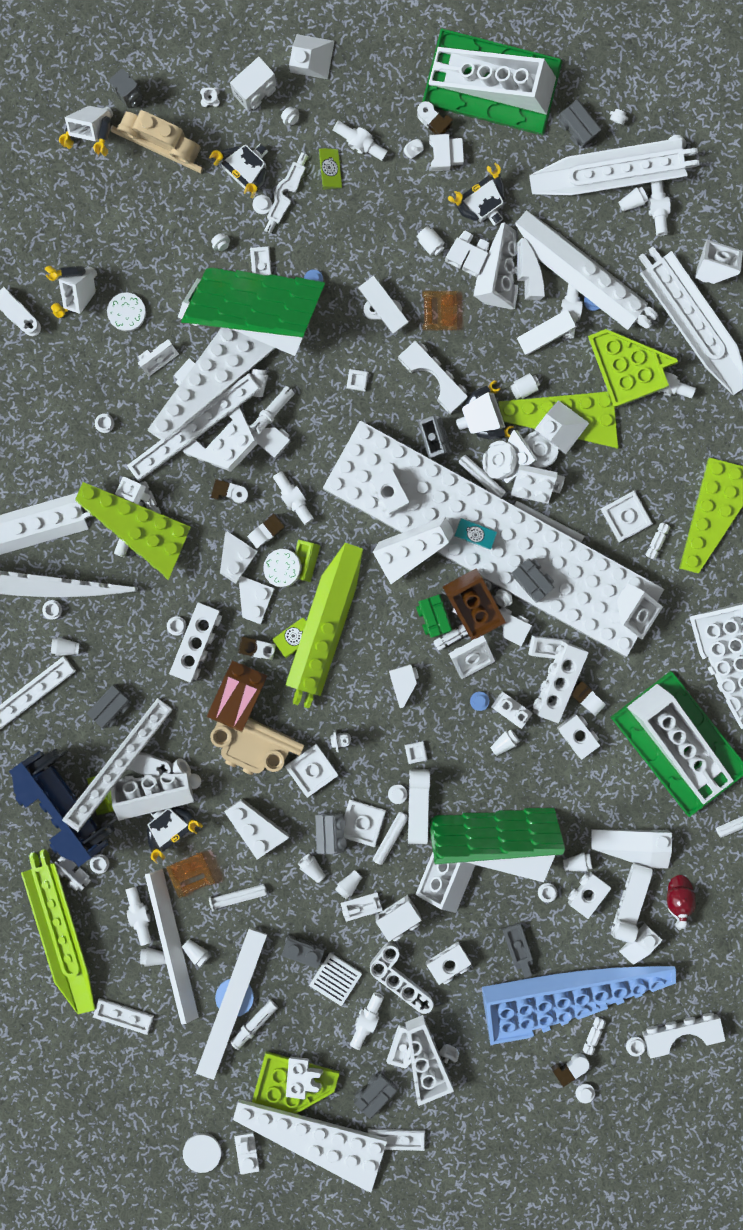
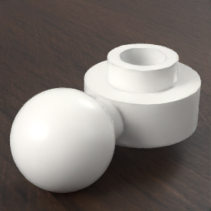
[171,758,201,789]

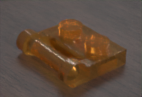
[422,291,457,331]
[166,852,215,898]

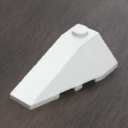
[474,222,518,309]
[591,829,672,868]

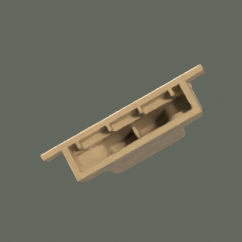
[111,110,203,174]
[210,718,304,775]

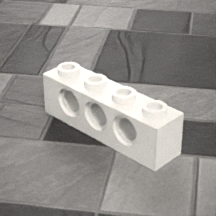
[169,602,222,683]
[533,641,588,723]

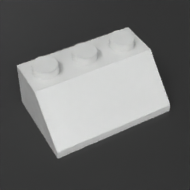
[415,853,475,913]

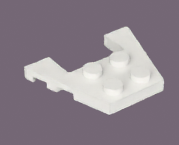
[182,406,258,472]

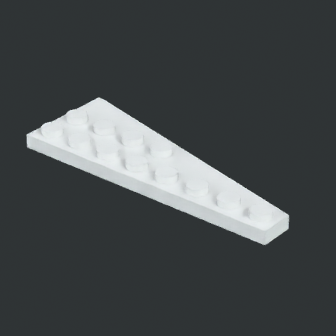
[148,328,275,442]
[233,1099,387,1192]

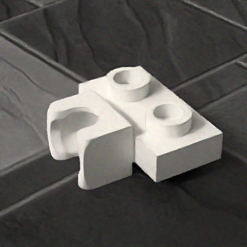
[286,1056,323,1099]

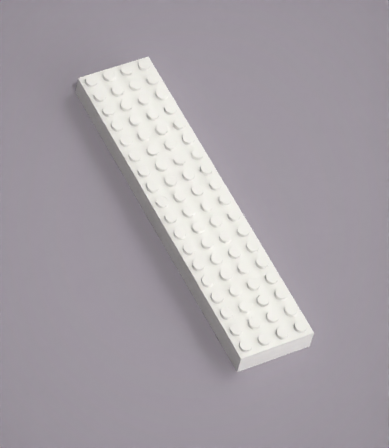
[323,421,664,657]

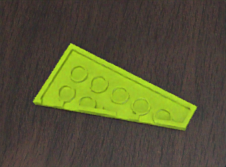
[498,392,618,449]
[679,458,743,574]
[75,482,191,580]

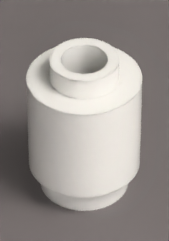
[417,226,445,256]
[510,373,540,399]

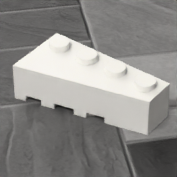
[373,516,454,584]
[111,773,194,821]
[405,1015,454,1106]

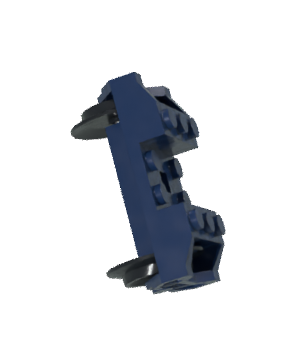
[9,749,117,867]

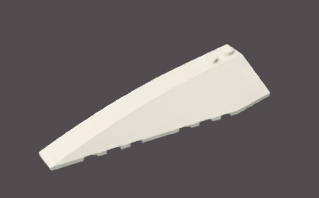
[0,571,138,598]
[690,602,743,729]

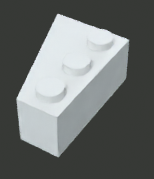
[224,799,290,859]

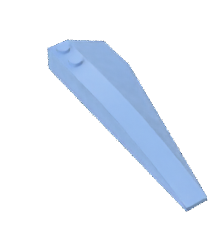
[482,966,676,1045]

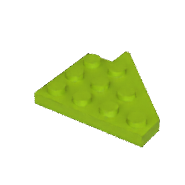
[588,329,678,408]
[252,1051,339,1114]

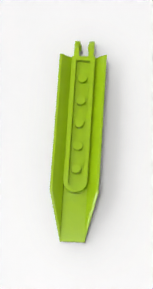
[286,543,363,708]
[21,849,95,1014]

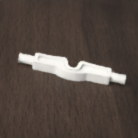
[264,152,308,234]

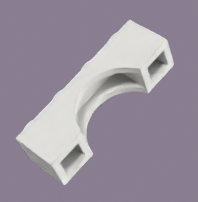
[398,341,468,414]
[452,607,532,646]
[642,1013,725,1059]

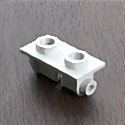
[331,730,351,752]
[55,856,91,891]
[341,892,383,921]

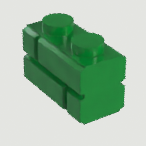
[416,594,452,638]

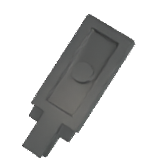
[502,922,533,978]

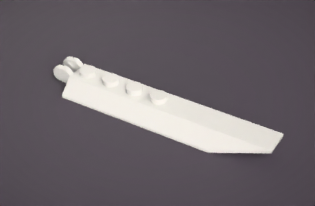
[529,138,700,195]
[515,210,658,330]
[639,247,743,395]
[0,493,92,555]

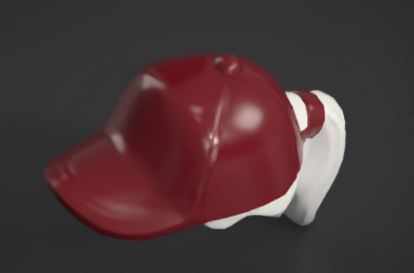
[667,875,696,930]

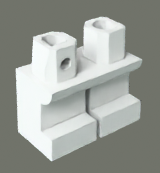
[445,231,489,277]
[491,692,533,729]

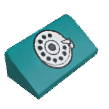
[454,518,497,550]

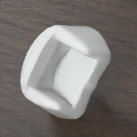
[404,139,424,159]
[439,1044,459,1063]

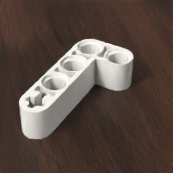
[408,769,430,844]
[611,863,652,944]
[370,942,433,1014]

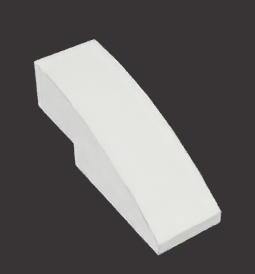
[517,238,545,300]

